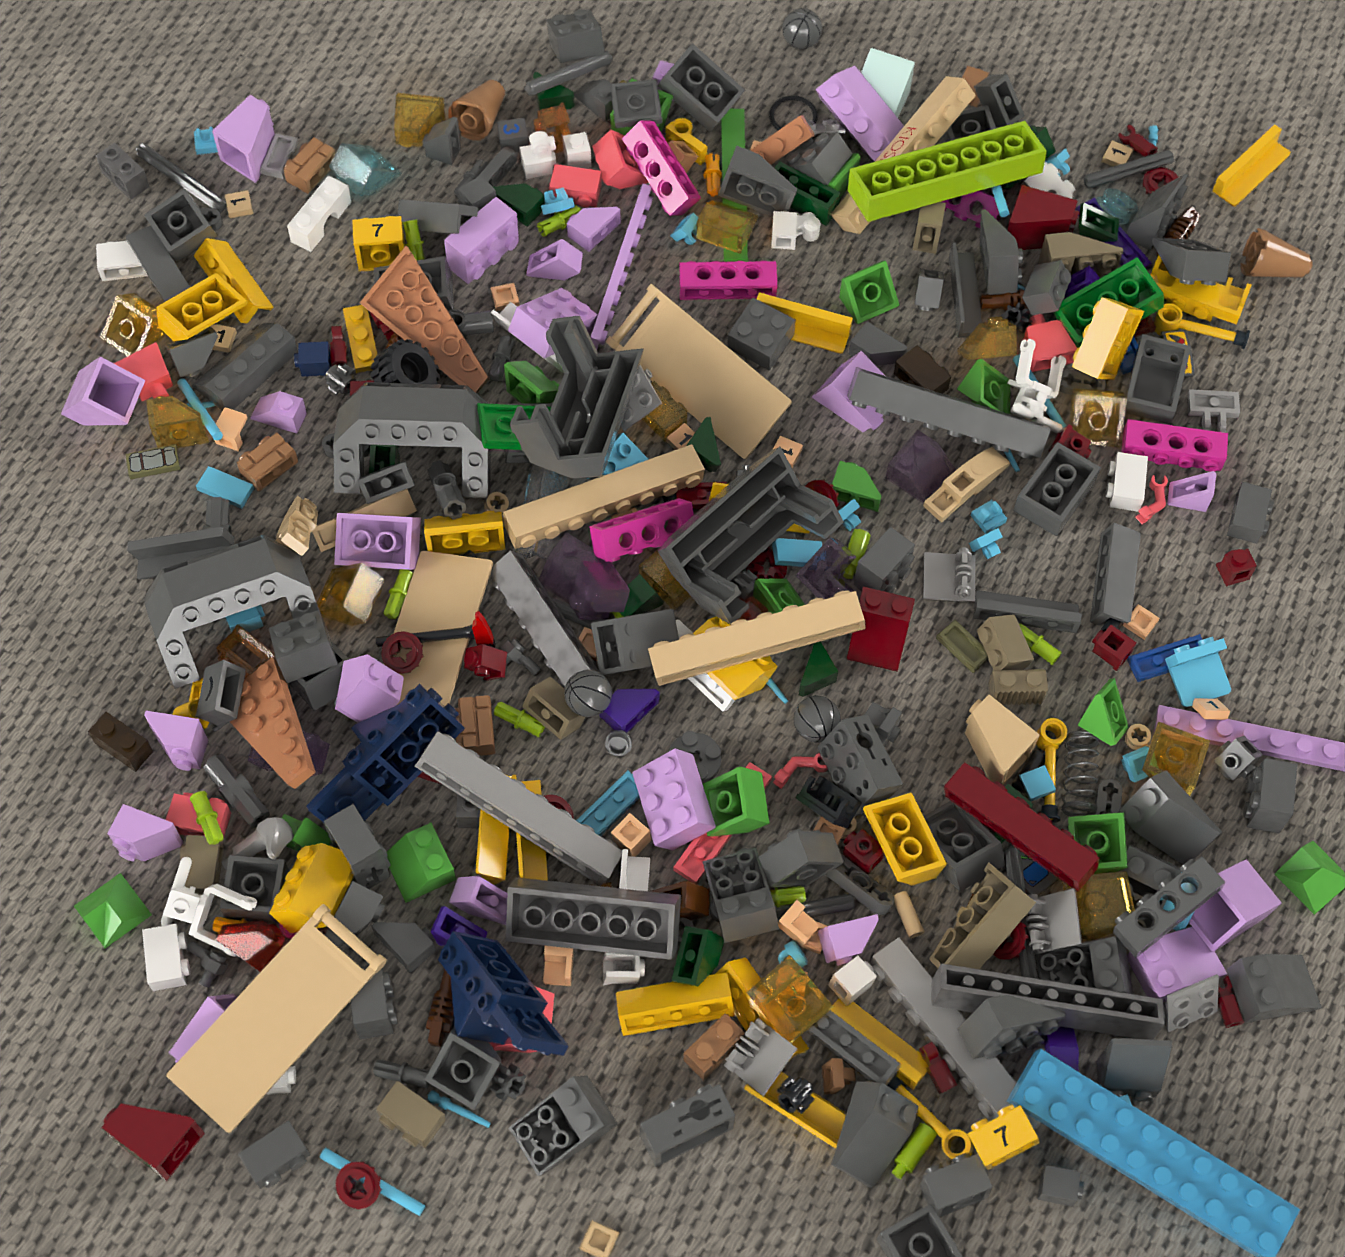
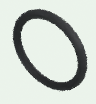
[769,95,818,131]

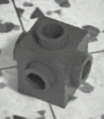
[1214,736,1263,780]

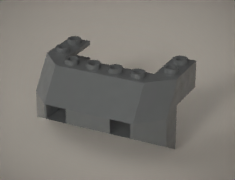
[510,315,644,478]
[333,382,491,498]
[658,447,844,625]
[144,535,319,689]

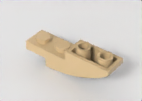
[923,447,1010,523]
[312,488,417,552]
[275,496,318,556]

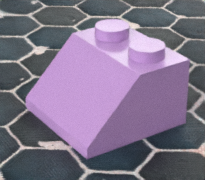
[335,654,404,723]
[144,711,208,771]
[108,804,183,861]

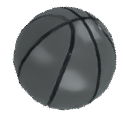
[782,8,822,49]
[564,670,612,717]
[794,695,841,743]

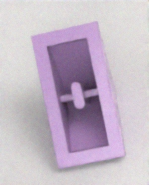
[1167,471,1216,512]

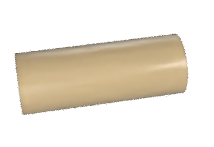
[894,891,925,939]

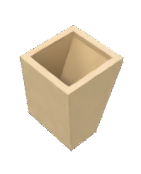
[965,695,1040,786]

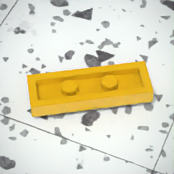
[343,305,377,373]

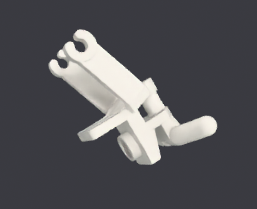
[1007,338,1066,433]
[161,857,257,957]

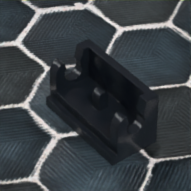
[795,776,862,829]

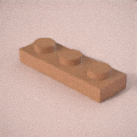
[750,115,815,165]

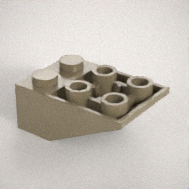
[1038,232,1123,278]

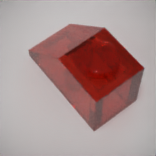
[215,921,285,972]

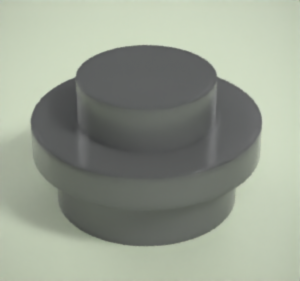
[605,730,632,756]

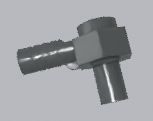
[501,638,541,676]
[187,941,228,988]

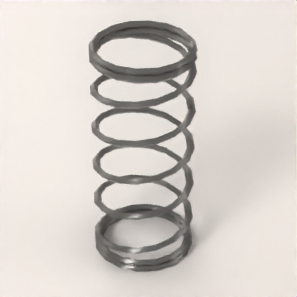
[1061,731,1100,817]

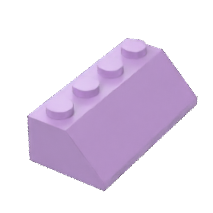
[816,66,904,163]

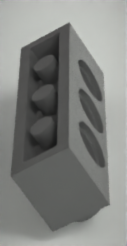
[1113,857,1225,958]

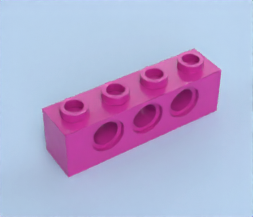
[622,121,701,216]
[679,260,778,300]
[1121,419,1228,472]
[589,498,694,562]

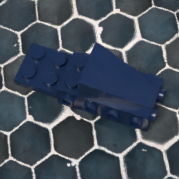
[306,684,465,823]
[438,931,569,1056]

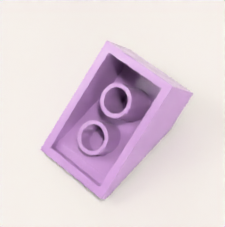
[334,513,421,570]
[1127,927,1227,1003]

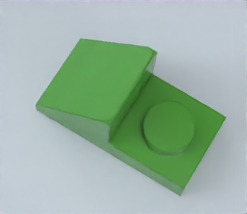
[282,814,331,852]

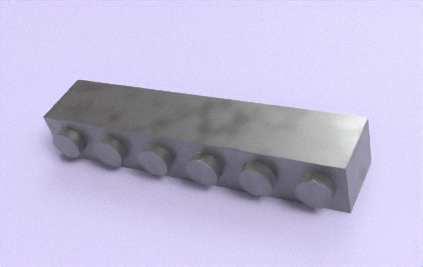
[490,550,599,689]

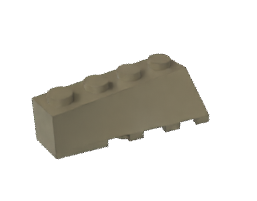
[929,863,1036,969]

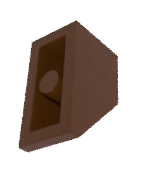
[649,880,710,921]

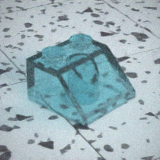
[329,143,401,196]

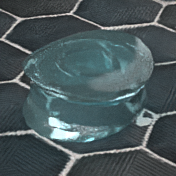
[1096,188,1139,225]

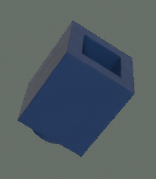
[294,341,331,377]

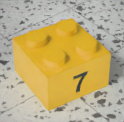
[352,216,406,272]
[968,1104,1040,1170]

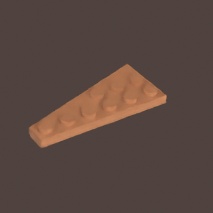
[360,245,490,393]
[229,657,316,789]

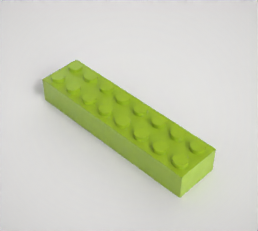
[848,121,1047,222]

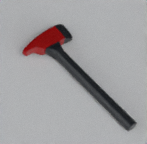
[376,611,496,648]

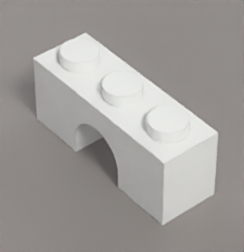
[287,175,351,252]

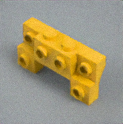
[1150,255,1252,324]

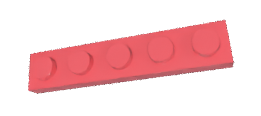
[673,762,772,884]

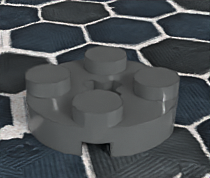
[668,731,721,783]

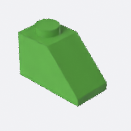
[832,461,881,512]

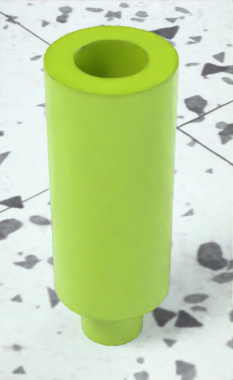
[842,529,871,579]
[892,1122,937,1179]

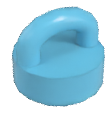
[778,940,808,969]

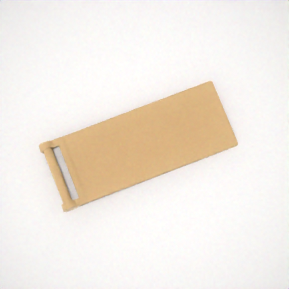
[605,284,792,459]
[384,551,493,706]
[167,904,387,1133]

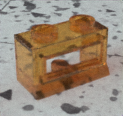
[533,102,570,153]
[216,624,276,679]

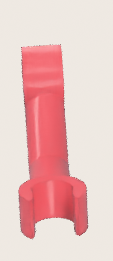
[1135,475,1168,524]
[773,753,828,789]

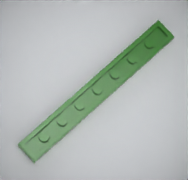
[721,109,748,262]

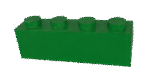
[1054,257,1164,348]

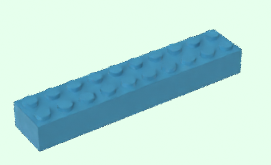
[1007,1049,1301,1257]

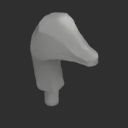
[222,817,294,870]

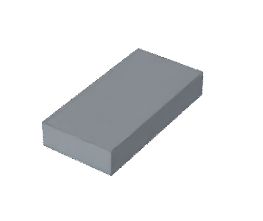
[260,133,299,179]

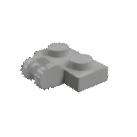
[1187,389,1240,433]

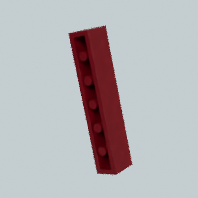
[944,762,1099,892]

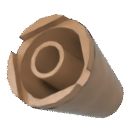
[448,80,505,141]
[1241,228,1313,278]

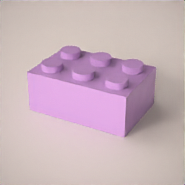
[444,197,519,284]
[508,288,598,359]
[632,749,716,850]

